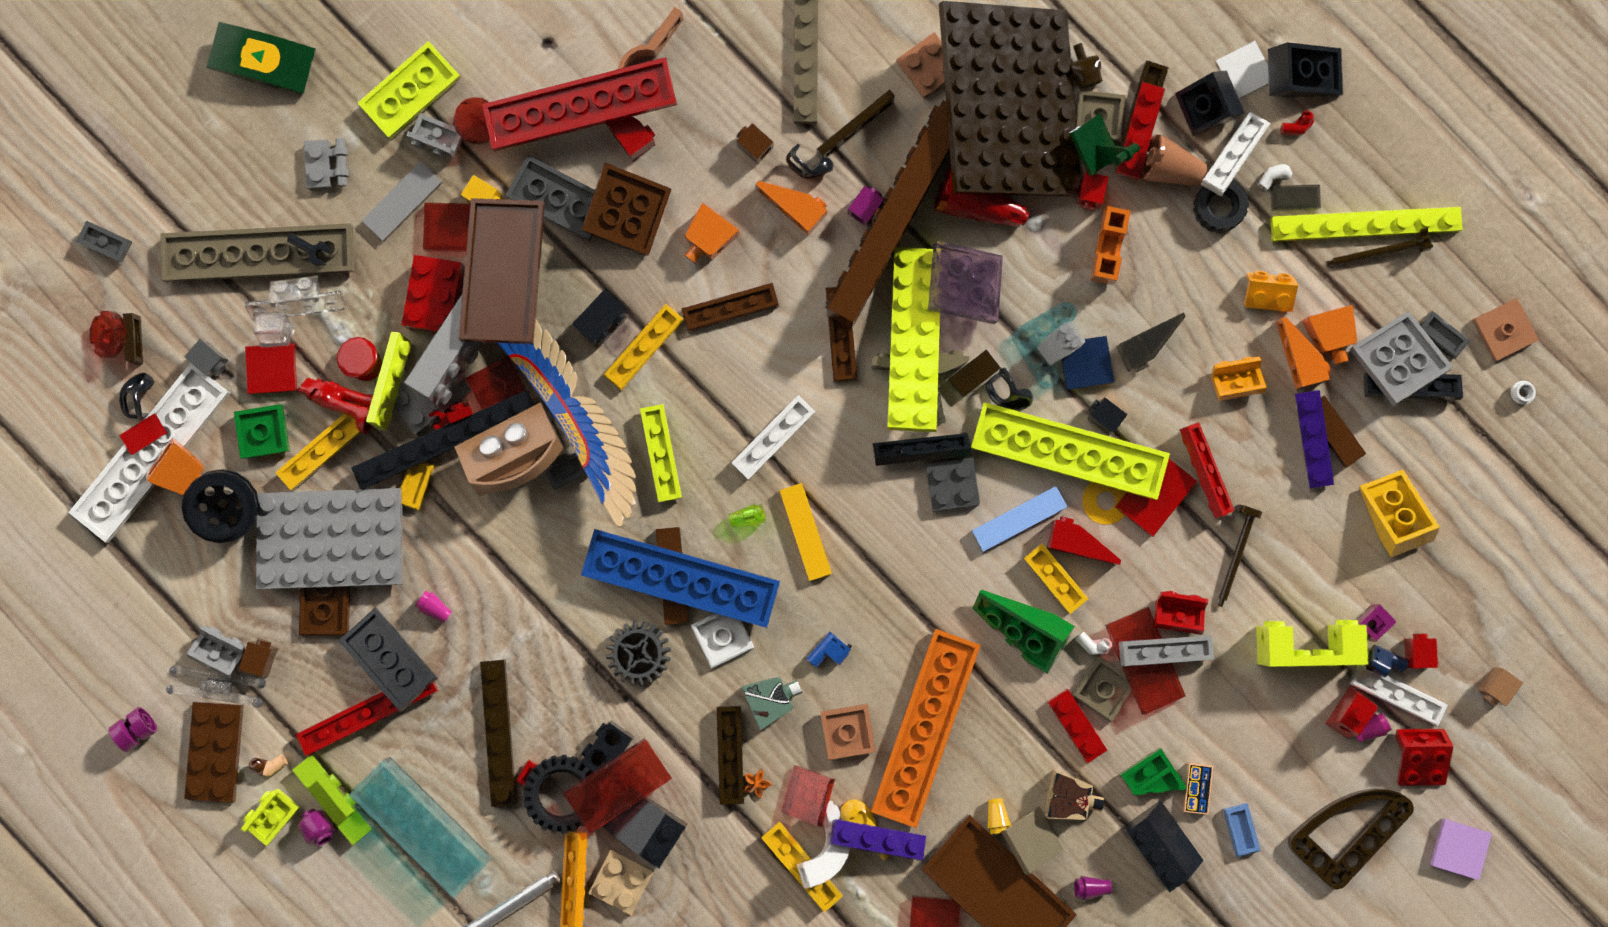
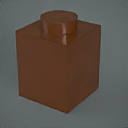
[736,123,774,164]
[239,638,278,677]

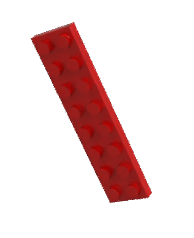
[482,57,677,152]

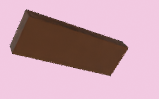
[1321,395,1367,468]

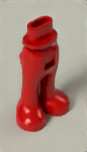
[299,378,374,434]

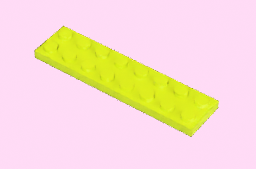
[887,247,942,432]
[971,402,1170,500]

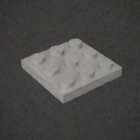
[1350,311,1453,406]

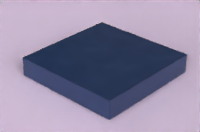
[1061,336,1114,390]

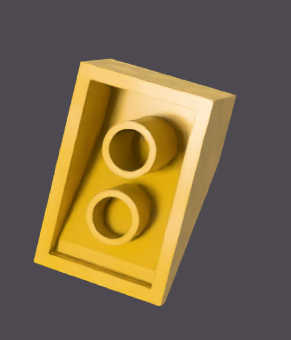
[1359,470,1440,557]

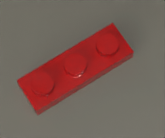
[1047,689,1108,763]

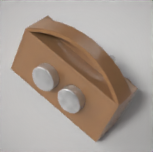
[455,403,566,497]

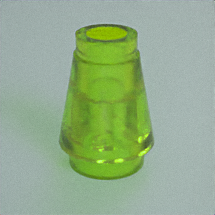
[729,503,766,528]

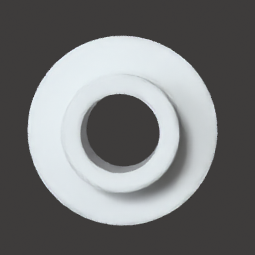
[1511,381,1536,405]

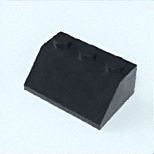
[1121,800,1204,893]

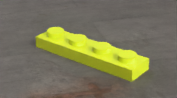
[366,332,412,431]
[640,404,682,503]

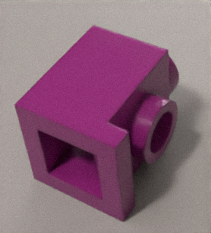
[1358,604,1396,642]

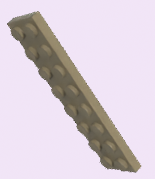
[160,223,355,282]

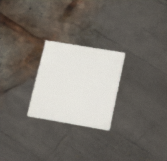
[1216,41,1269,98]

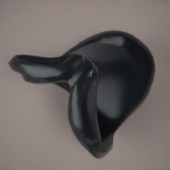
[786,144,833,179]
[986,368,1034,411]
[119,372,154,420]

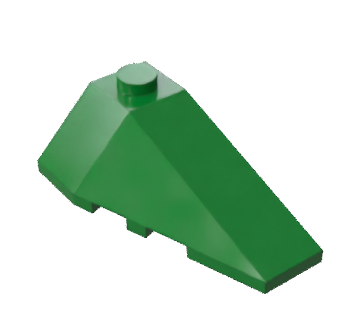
[972,590,1075,674]

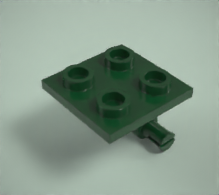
[1069,114,1140,176]

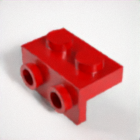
[1154,591,1208,635]

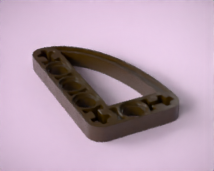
[1288,788,1414,890]

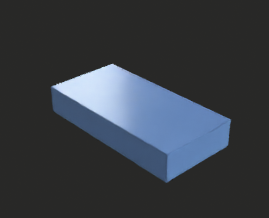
[1223,803,1261,857]

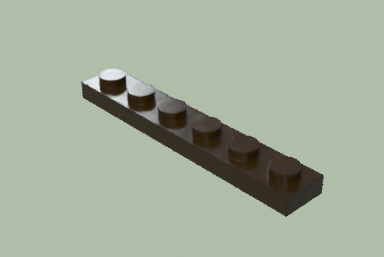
[480,659,517,807]

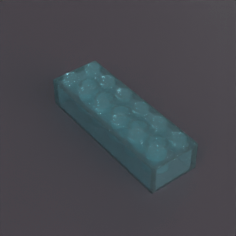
[350,757,493,898]

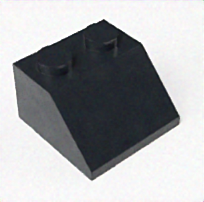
[1175,70,1245,136]

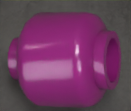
[298,809,335,847]

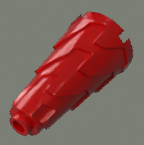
[934,166,1029,228]

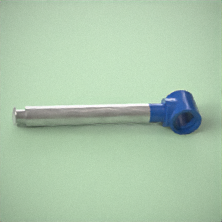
[464,870,560,927]

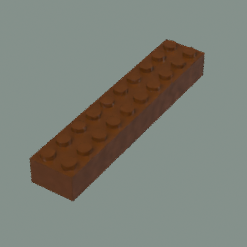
[825,100,950,329]

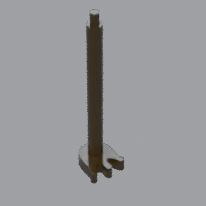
[1326,228,1433,266]
[1218,504,1263,607]

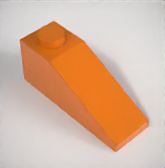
[755,181,828,236]
[1276,317,1331,389]

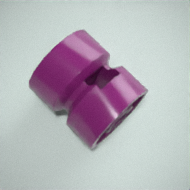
[108,707,157,752]

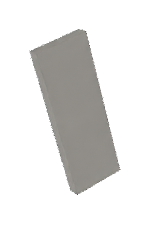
[362,161,443,242]

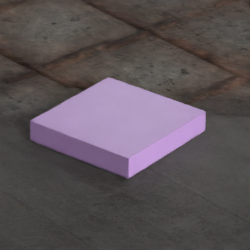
[1429,818,1492,880]

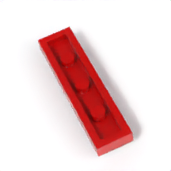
[1115,82,1165,180]
[1179,422,1235,519]

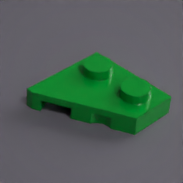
[1120,748,1187,795]

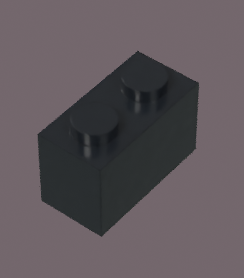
[572,289,628,346]

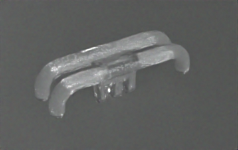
[166,665,267,708]

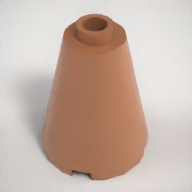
[1140,134,1209,186]

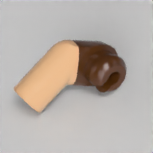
[249,754,288,777]

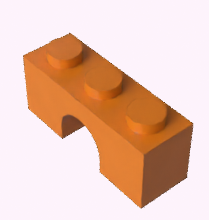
[1089,206,1131,285]

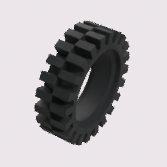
[523,755,600,834]

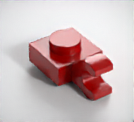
[428,401,473,429]

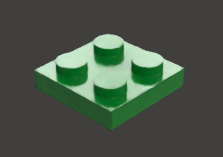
[233,404,290,459]

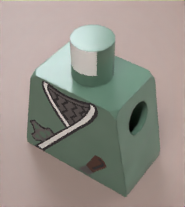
[742,676,803,730]

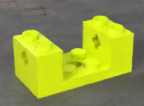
[1256,620,1368,666]

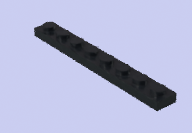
[351,390,535,490]

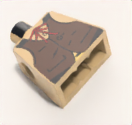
[1044,770,1104,820]

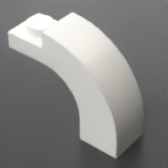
[797,801,850,888]

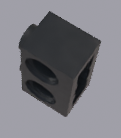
[581,720,634,779]

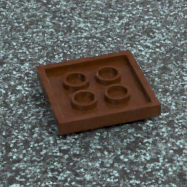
[581,162,672,256]

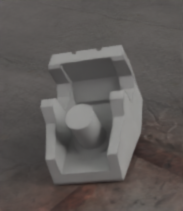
[1037,322,1086,366]

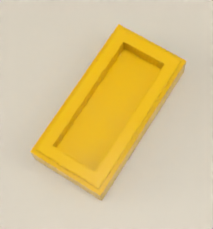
[401,462,435,510]

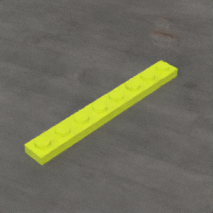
[1270,207,1463,242]

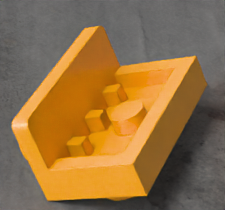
[1244,271,1298,312]
[1211,357,1267,401]

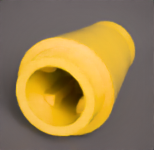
[987,798,1011,834]

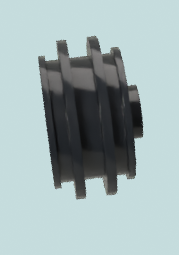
[181,469,260,543]

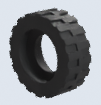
[1193,180,1249,233]

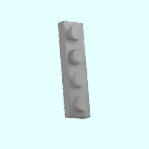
[1119,635,1214,667]

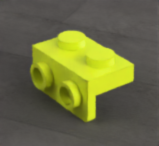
[241,789,300,846]

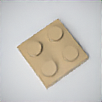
[588,848,654,915]

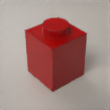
[1076,171,1109,211]
[1404,633,1438,668]

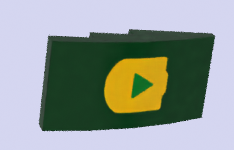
[206,22,316,95]

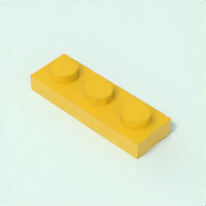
[1023,543,1088,614]

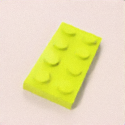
[358,41,461,140]

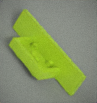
[292,754,373,846]

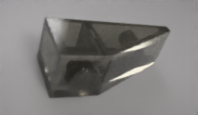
[1116,312,1186,373]

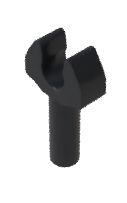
[287,233,332,266]

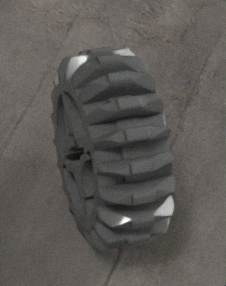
[606,621,671,686]

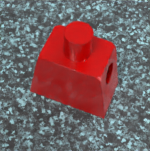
[1325,686,1378,738]

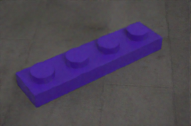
[1295,390,1334,488]
[830,819,926,861]

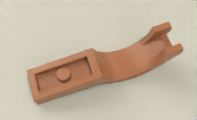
[618,7,684,69]

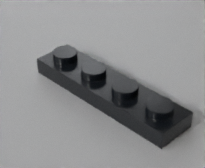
[1363,372,1463,400]
[873,433,971,466]

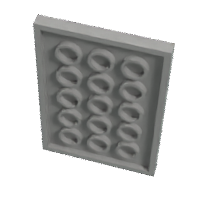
[256,488,403,590]

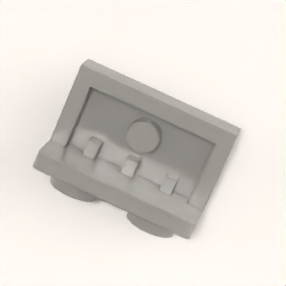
[406,113,465,159]
[186,625,245,679]

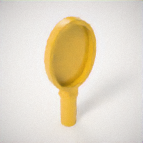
[840,799,890,861]

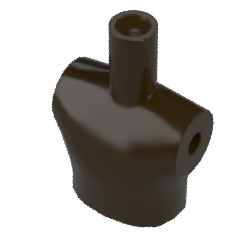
[1070,43,1103,89]

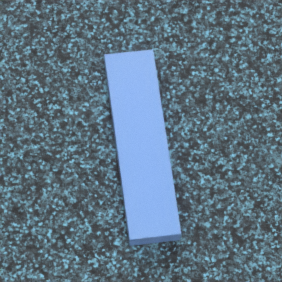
[972,486,1067,552]

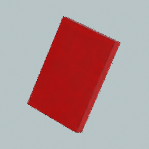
[1115,459,1197,537]

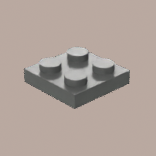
[925,457,980,511]

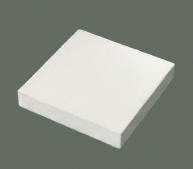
[690,613,754,668]

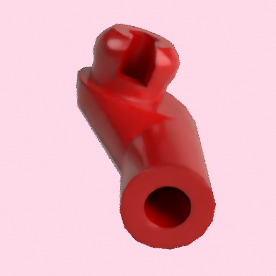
[1280,111,1314,135]

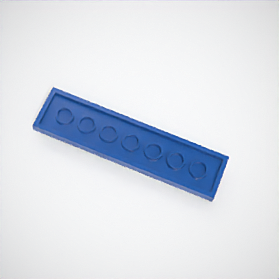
[581,529,780,628]

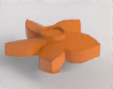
[744,769,772,798]

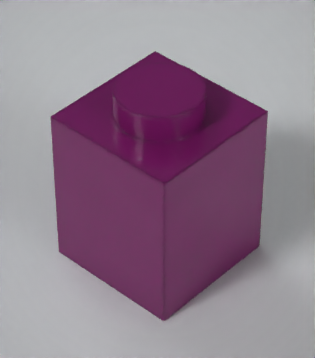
[847,186,884,227]

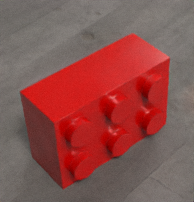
[401,255,465,334]

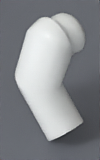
[1257,164,1292,191]
[1075,631,1112,655]

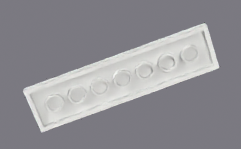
[68,363,230,543]

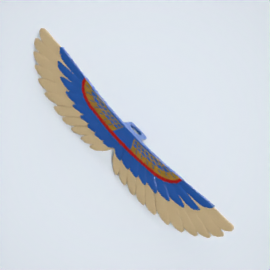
[498,320,636,528]

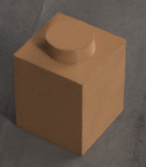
[1478,667,1523,707]

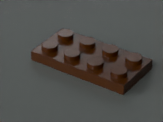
[184,701,244,803]

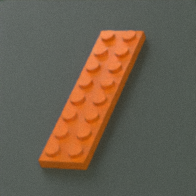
[871,629,981,829]

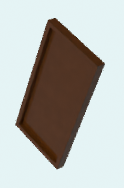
[459,198,545,344]
[921,814,1077,927]

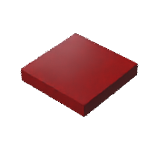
[245,343,297,395]

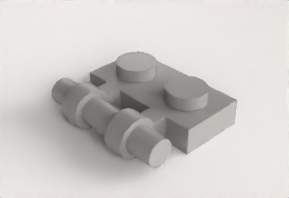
[304,138,349,190]

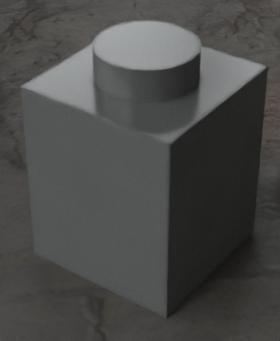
[184,339,229,378]

